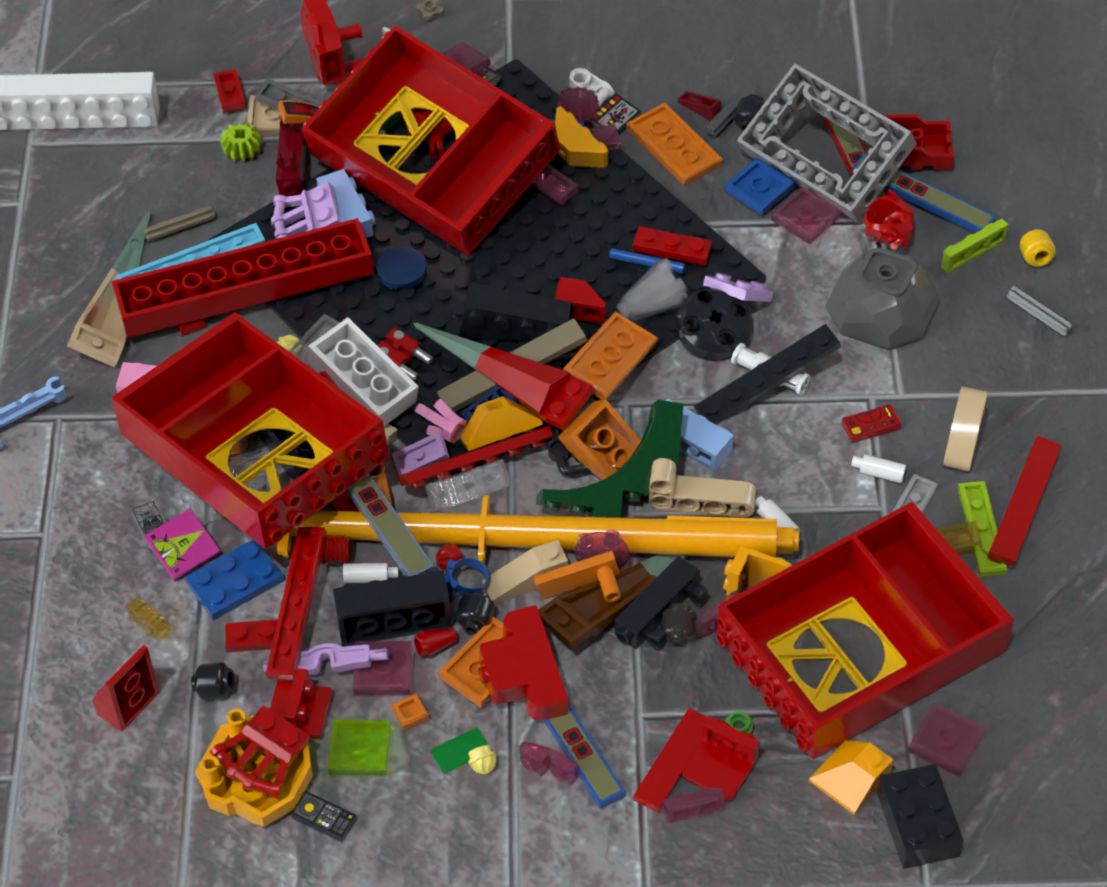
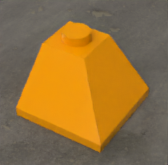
[809,740,894,815]

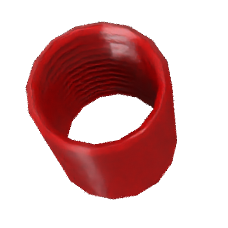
[320,535,351,565]

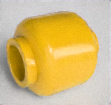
[1019,229,1056,267]

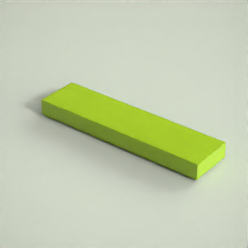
[957,481,1007,577]

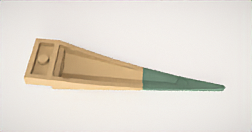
[67,211,150,367]

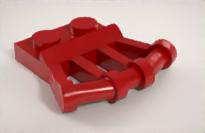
[210,705,310,799]

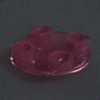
[574,530,629,569]

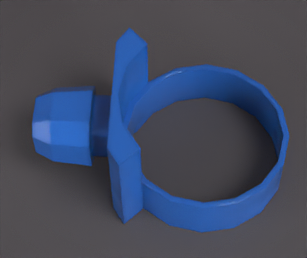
[445,558,489,603]

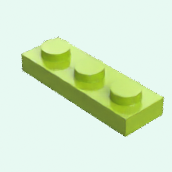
[941,219,1009,274]

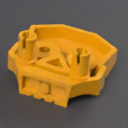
[195,708,313,827]

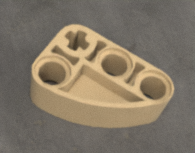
[943,386,988,472]

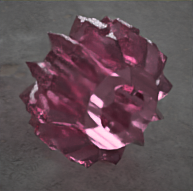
[558,86,599,123]

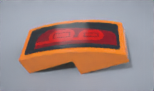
[278,100,319,124]

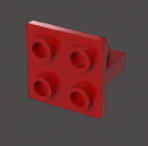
[270,668,332,739]

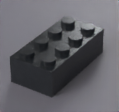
[333,570,452,647]

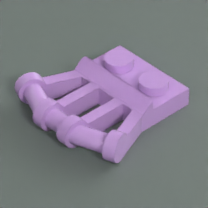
[271,181,342,239]

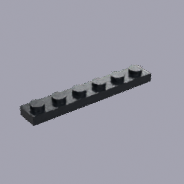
[694,324,841,425]

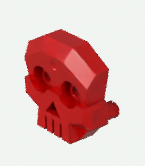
[300,0,364,85]

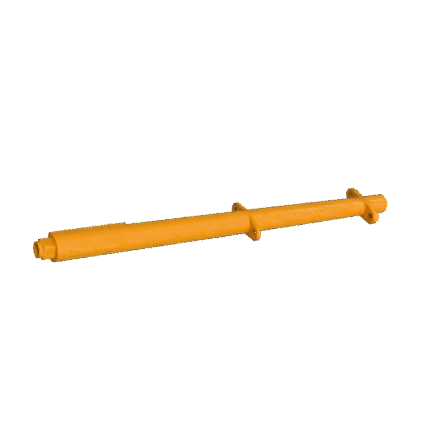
[277,495,799,565]

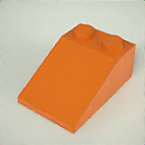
[558,399,641,480]

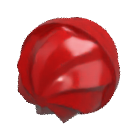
[436,544,463,571]

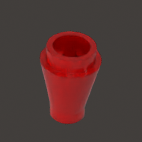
[413,627,457,657]

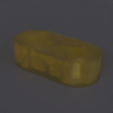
[125,597,171,641]

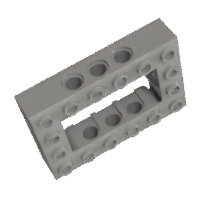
[737,63,917,222]

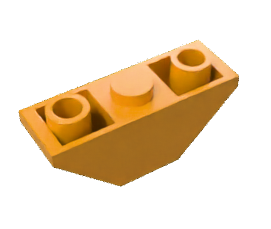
[555,106,608,168]
[460,396,543,451]

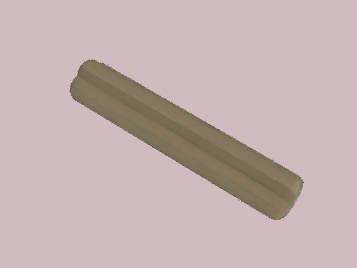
[143,206,215,241]

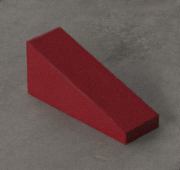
[677,91,723,121]

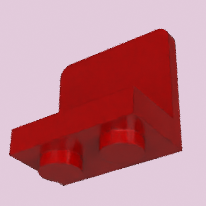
[682,716,760,801]

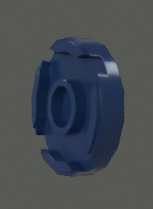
[376,246,427,290]

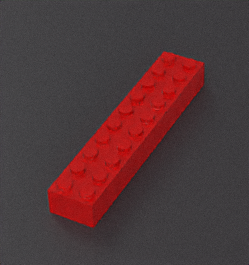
[111,218,374,338]

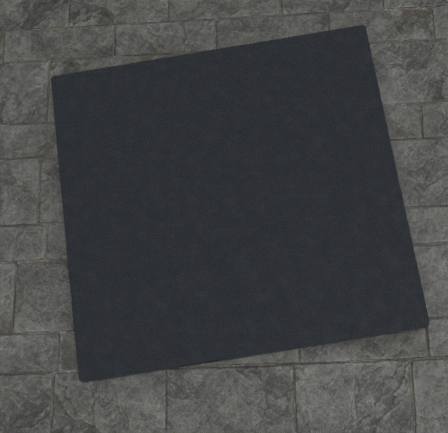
[208,59,766,489]

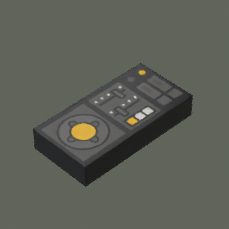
[291,791,357,843]

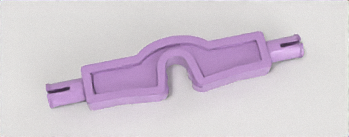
[263,643,389,675]

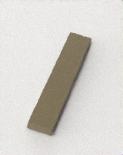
[437,318,587,412]

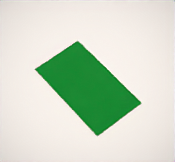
[429,727,488,774]

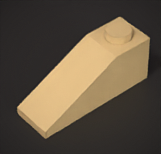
[482,540,568,604]

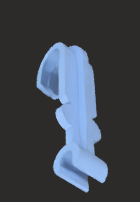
[0,377,67,451]

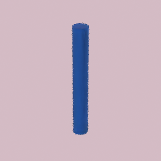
[609,248,685,273]

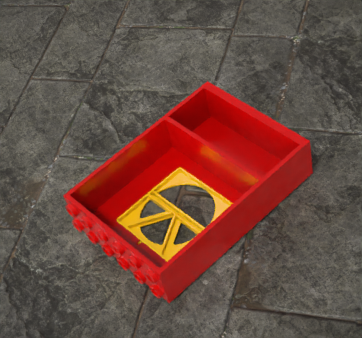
[301,25,561,256]
[111,312,389,550]
[716,501,1014,759]

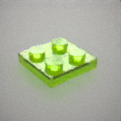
[328,719,391,776]

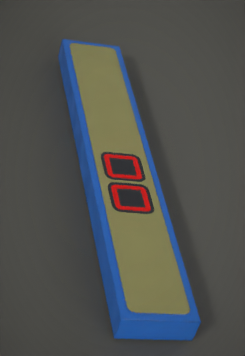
[852,153,996,233]
[543,704,625,809]

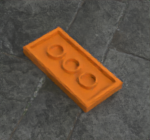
[626,103,723,186]
[563,311,658,400]

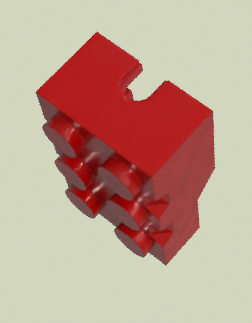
[882,114,954,170]

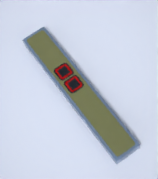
[346,473,434,576]

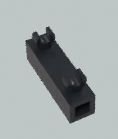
[615,555,708,650]

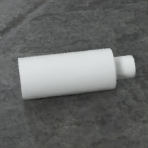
[851,454,906,484]
[755,496,800,533]
[343,563,398,583]

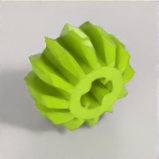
[220,122,262,162]

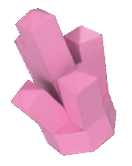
[415,399,467,444]

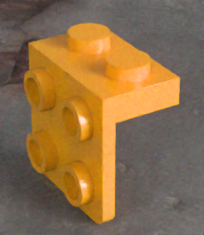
[723,546,792,600]

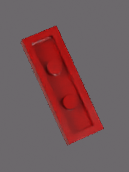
[633,226,712,266]

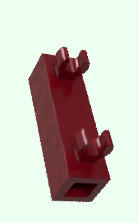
[275,115,308,197]

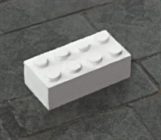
[307,317,418,426]

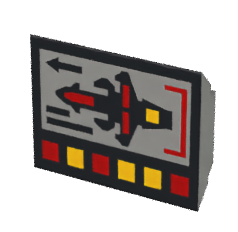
[588,93,641,136]

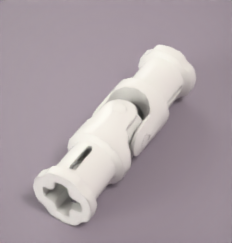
[731,343,811,396]

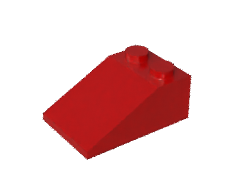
[92,645,160,732]

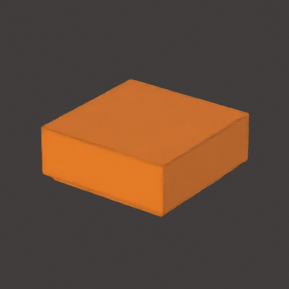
[391,693,429,731]

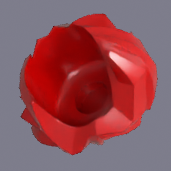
[863,189,915,251]

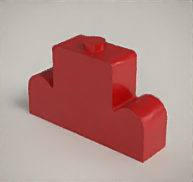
[478,605,569,720]

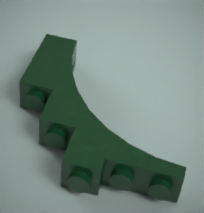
[536,400,684,518]

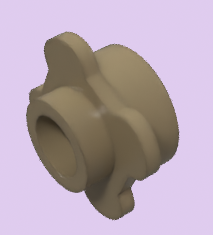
[416,0,444,21]

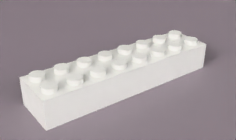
[0,72,160,130]

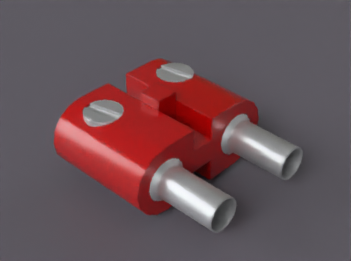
[377,327,433,381]

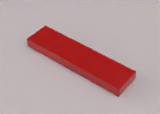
[633,708,707,813]

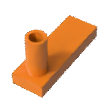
[533,551,621,602]

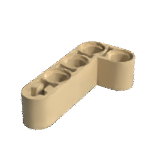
[649,458,756,517]

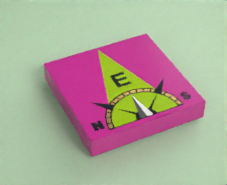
[144,508,220,582]

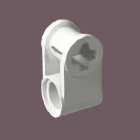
[569,68,614,111]

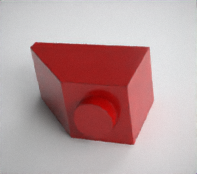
[555,277,606,324]

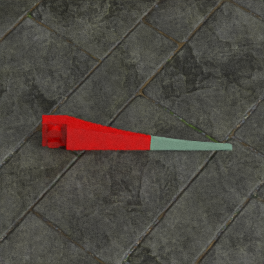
[414,323,595,430]

